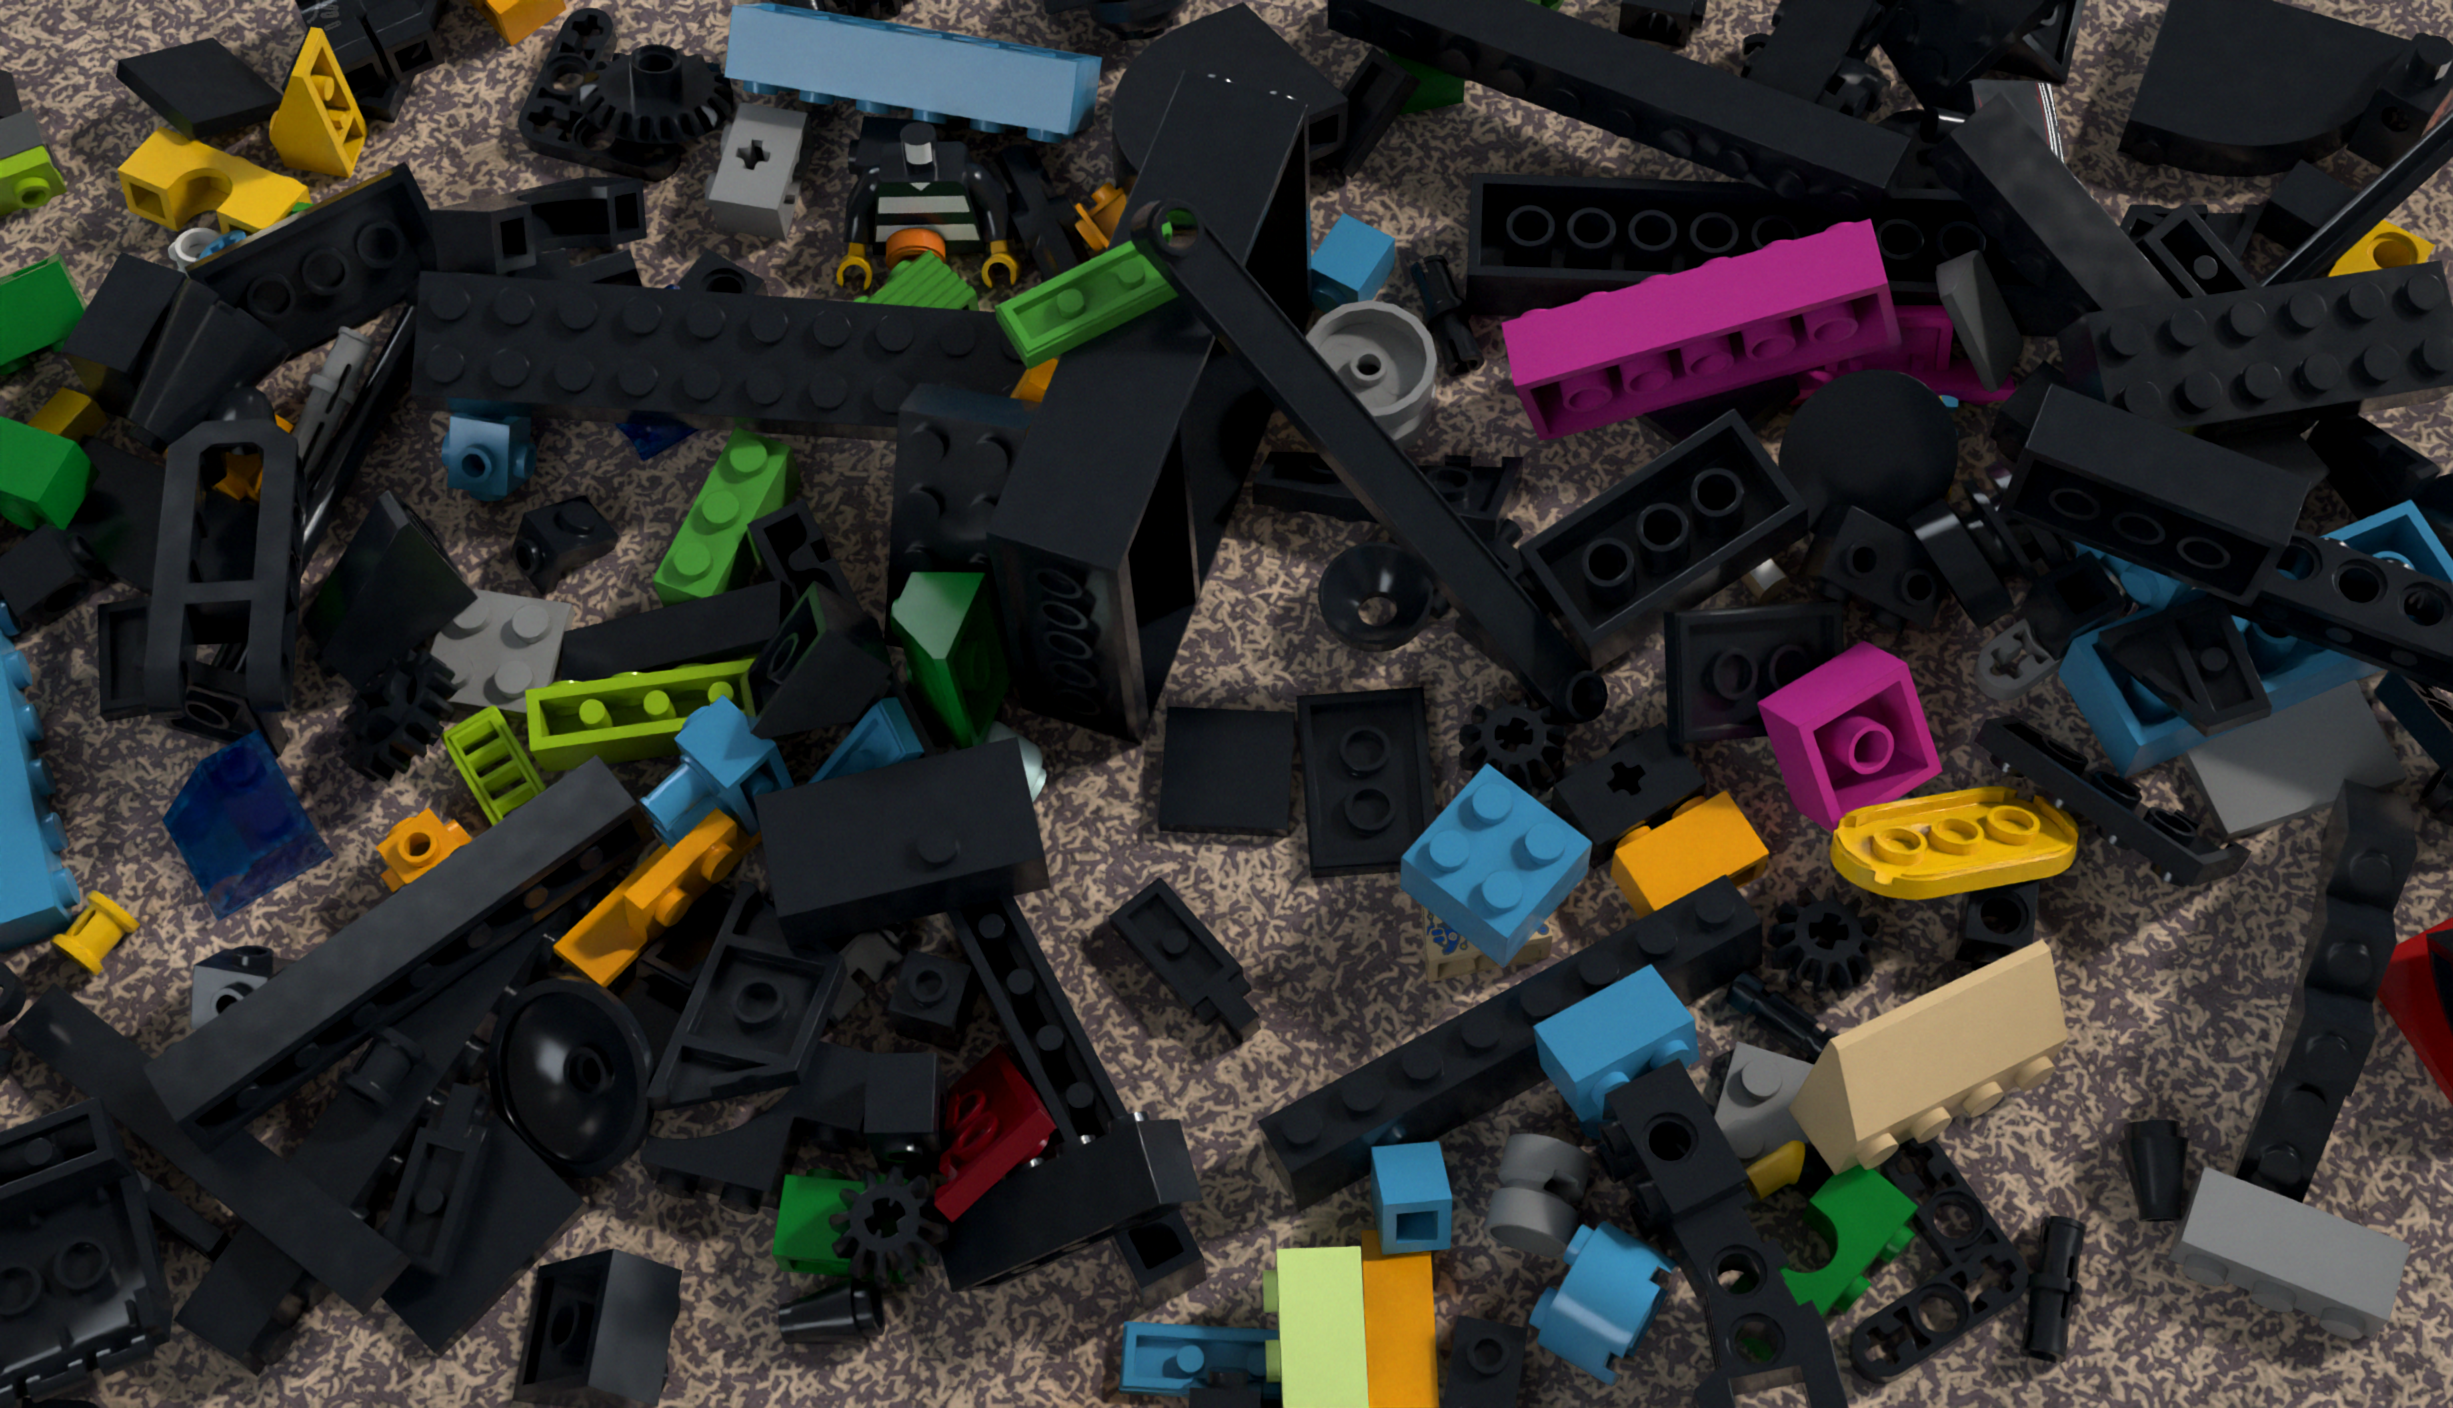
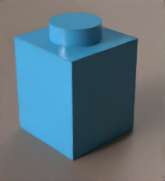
[1311,213,1395,313]
[1370,1141,1452,1255]

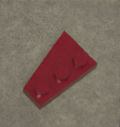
[934,1043,1057,1222]

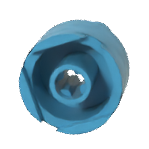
[1528,1221,1680,1387]

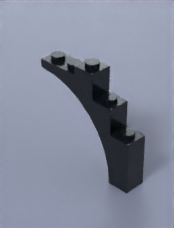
[2234,778,2418,1203]

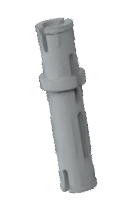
[291,326,377,484]

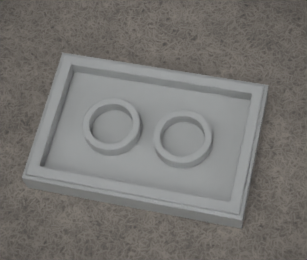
[2181,679,2407,842]

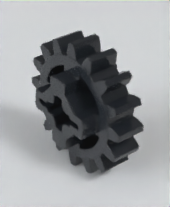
[338,649,458,782]

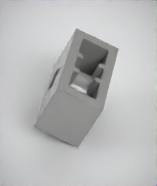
[705,102,816,240]

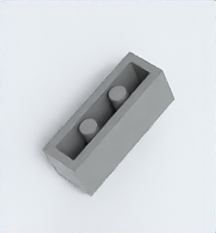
[2167,1166,2411,1339]

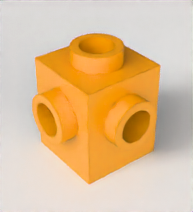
[375,807,472,894]

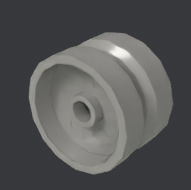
[1306,300,1437,451]

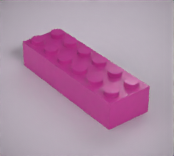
[1501,219,1903,441]

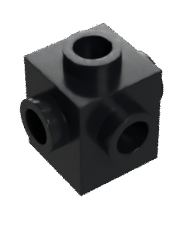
[190,945,297,1030]

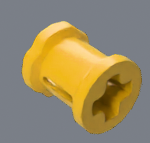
[50,890,140,976]

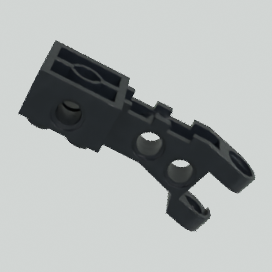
[1596,1058,1849,1408]

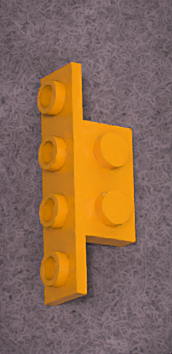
[553,807,762,988]

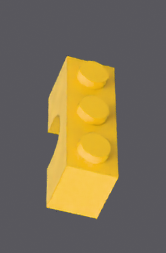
[117,126,312,237]

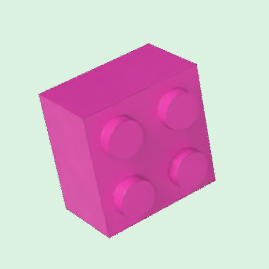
[1757,641,1943,833]

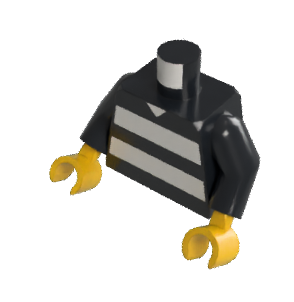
[836,122,1022,290]

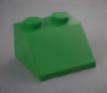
[890,572,1014,750]

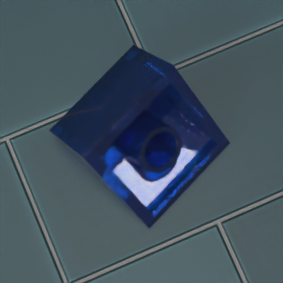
[162,729,334,921]

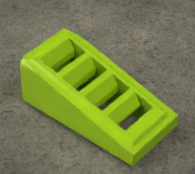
[440,705,546,826]

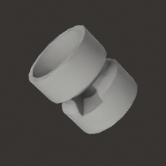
[1483,1133,1593,1258]

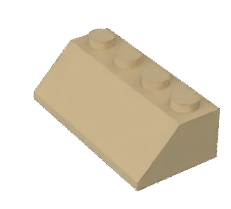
[1788,939,2068,1175]

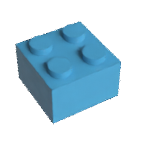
[1400,763,1592,968]

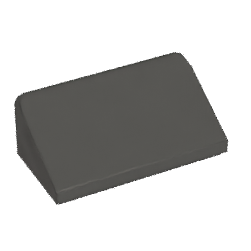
[1935,250,2024,393]

